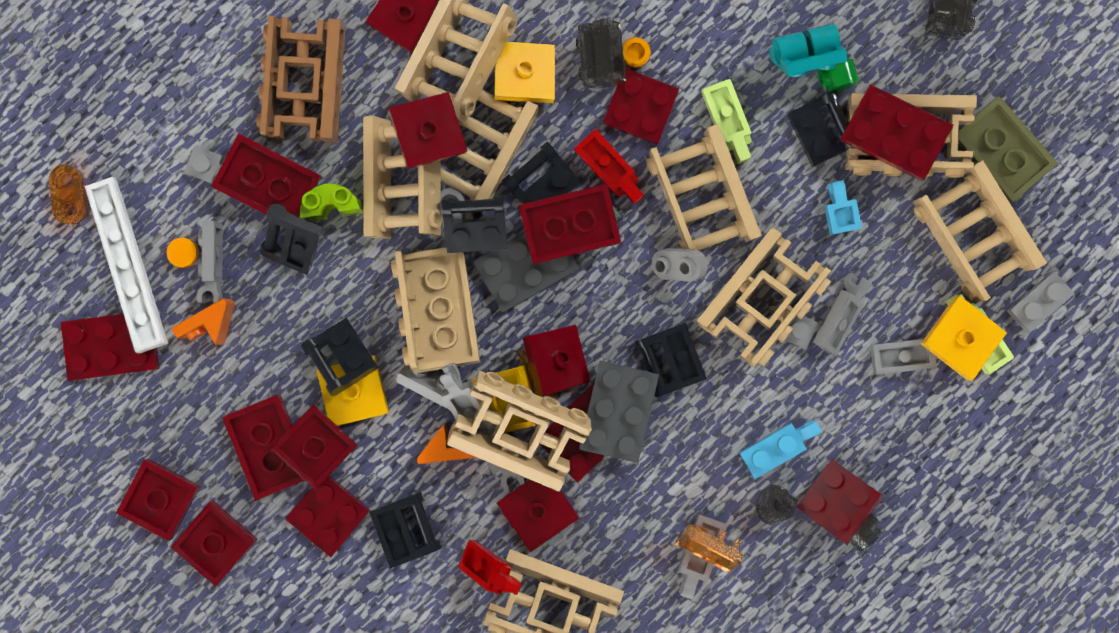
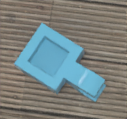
[824,180,862,235]

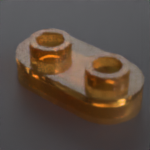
[49,164,87,225]

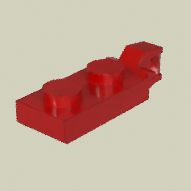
[574,129,644,205]
[458,539,522,595]

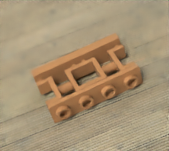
[256,15,346,144]

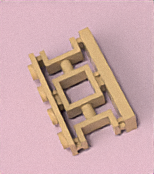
[845,93,977,178]
[697,227,832,369]
[447,371,592,491]
[483,549,624,633]

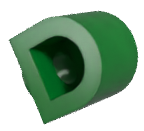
[818,59,860,94]

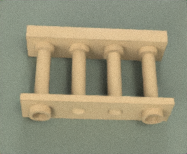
[394,0,518,124]
[417,89,539,215]
[363,116,443,239]
[646,124,762,251]
[912,160,1047,302]

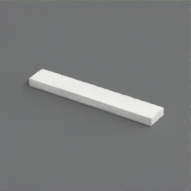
[84,177,168,354]

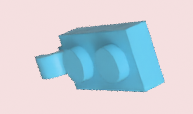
[739,420,822,479]

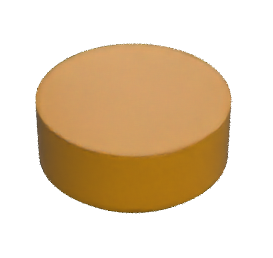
[621,37,651,68]
[167,238,199,268]

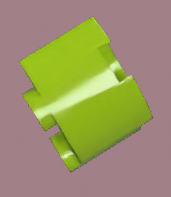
[300,184,363,222]

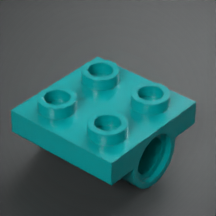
[768,23,847,77]

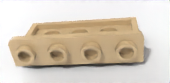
[391,248,481,373]

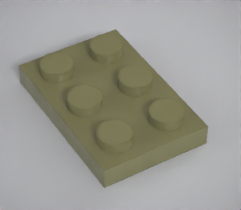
[958,96,1058,203]

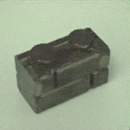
[925,0,978,40]
[576,18,626,89]

